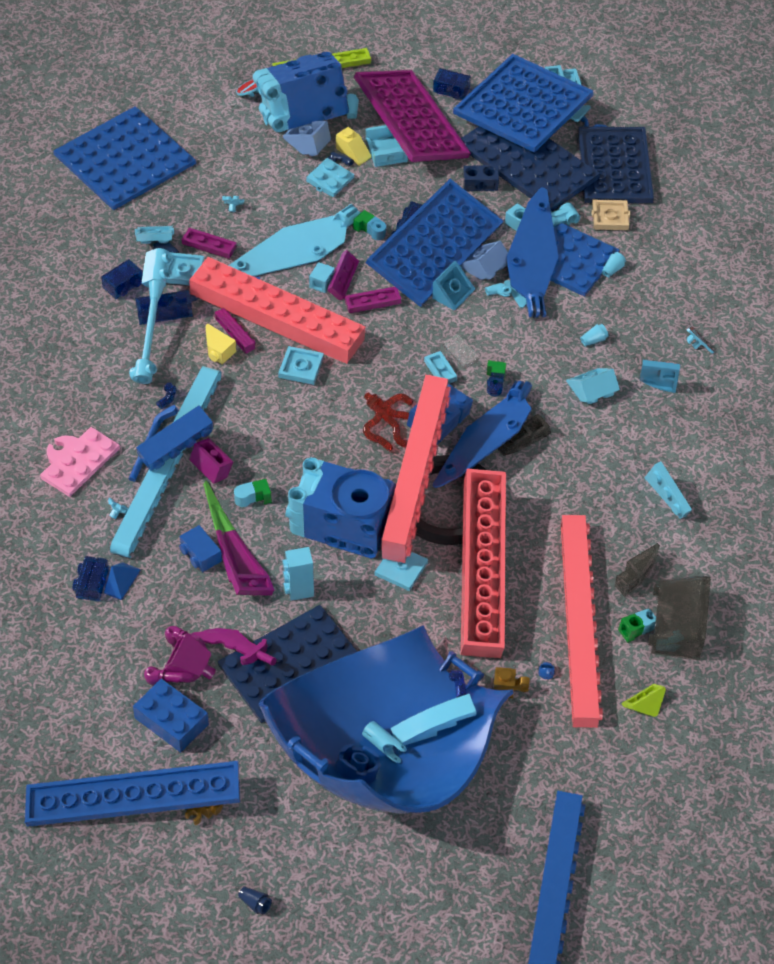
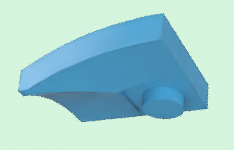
[639,360,680,393]

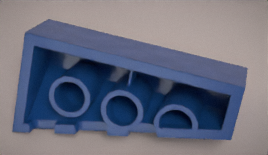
[136,405,213,472]

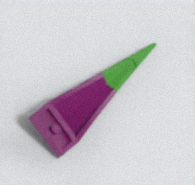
[203,481,275,596]

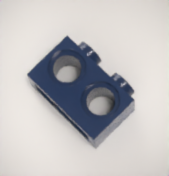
[463,165,499,191]

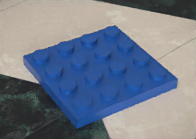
[550,223,620,297]

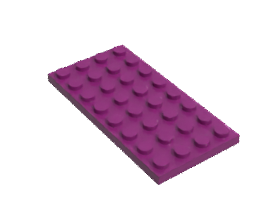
[354,70,470,162]

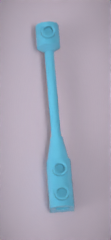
[129,248,173,384]

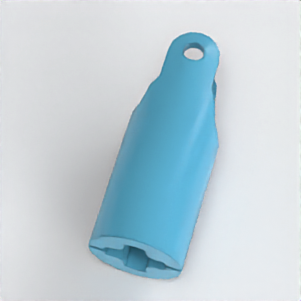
[362,721,407,763]

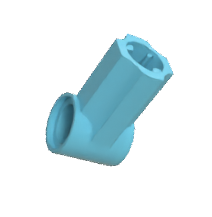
[551,203,580,227]

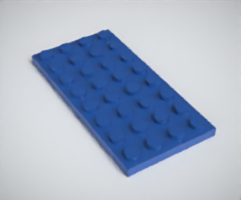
[366,179,503,307]

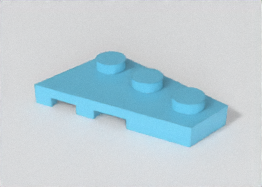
[644,461,692,519]

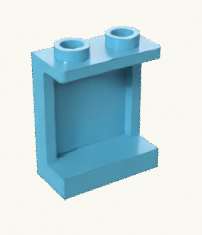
[366,125,408,167]

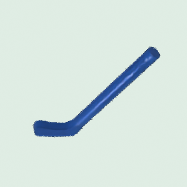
[128,405,179,482]

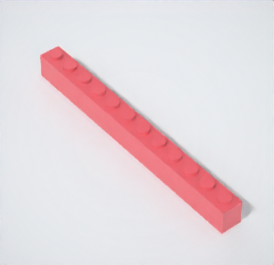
[561,515,603,728]

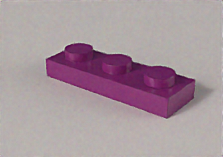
[181,227,237,259]
[327,250,359,300]
[345,286,401,314]

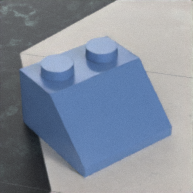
[283,121,331,156]
[460,241,508,280]

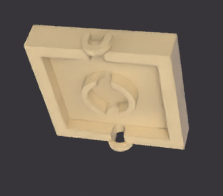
[591,200,630,230]

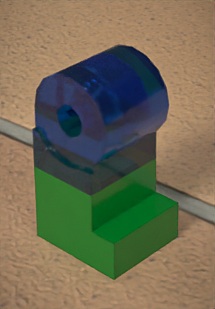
[486,360,506,397]

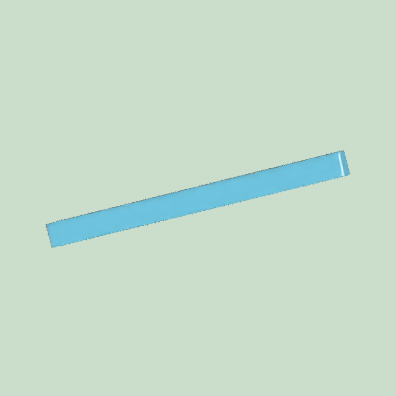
[110,366,221,558]

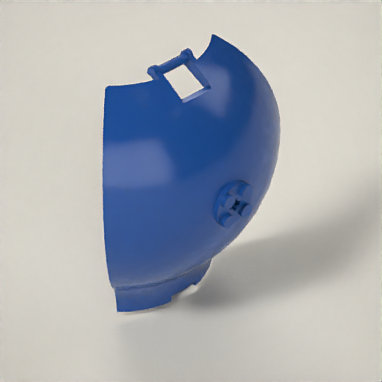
[259,625,514,814]

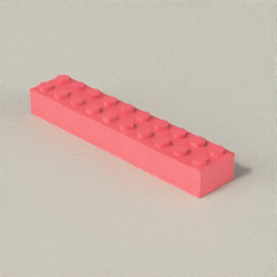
[190,257,366,364]
[382,375,451,563]
[460,469,506,658]

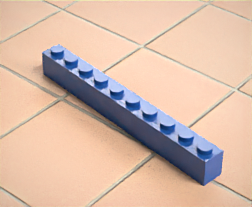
[528,791,586,964]

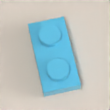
[424,351,457,384]

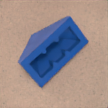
[104,563,141,600]

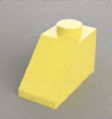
[336,127,372,166]
[205,324,236,365]

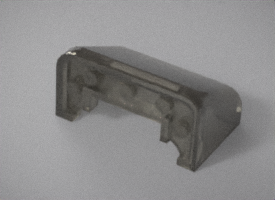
[648,575,711,660]

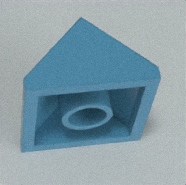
[432,261,475,310]

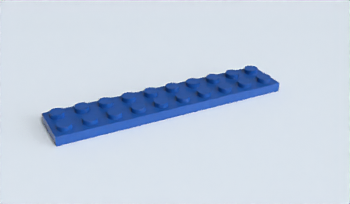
[25,761,240,827]

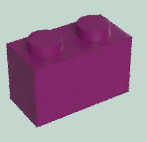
[189,438,233,484]

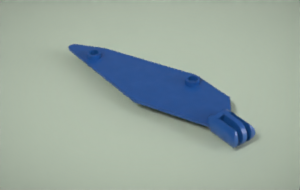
[506,188,559,318]
[433,381,532,488]

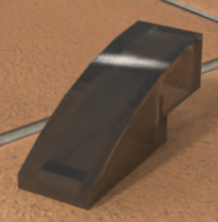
[497,414,551,456]
[615,543,660,597]

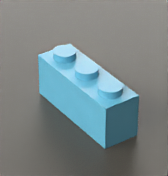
[282,547,314,601]

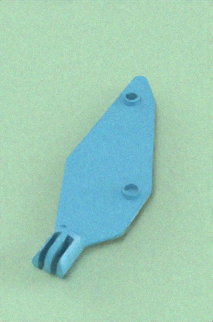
[228,203,361,277]

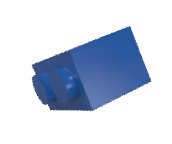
[179,525,222,573]

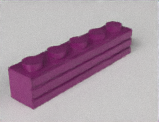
[214,308,256,354]

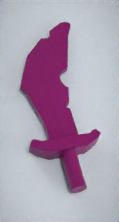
[191,628,276,665]

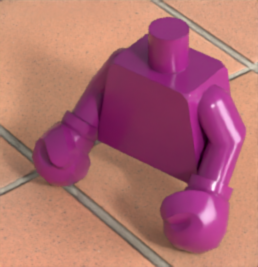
[144,626,216,686]

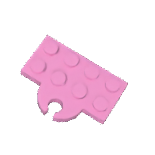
[40,427,120,497]

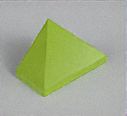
[621,684,666,717]

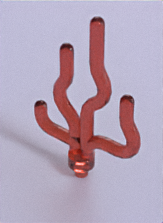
[363,392,413,451]

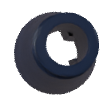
[238,886,272,915]

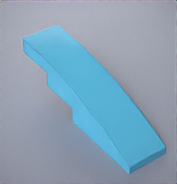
[391,694,476,746]

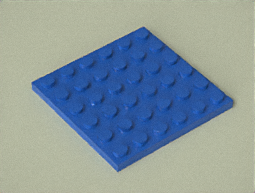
[453,54,593,153]
[53,106,196,210]

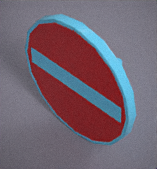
[236,79,259,97]

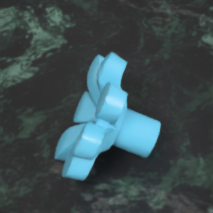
[222,196,245,212]
[108,498,128,519]

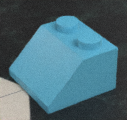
[566,368,620,404]

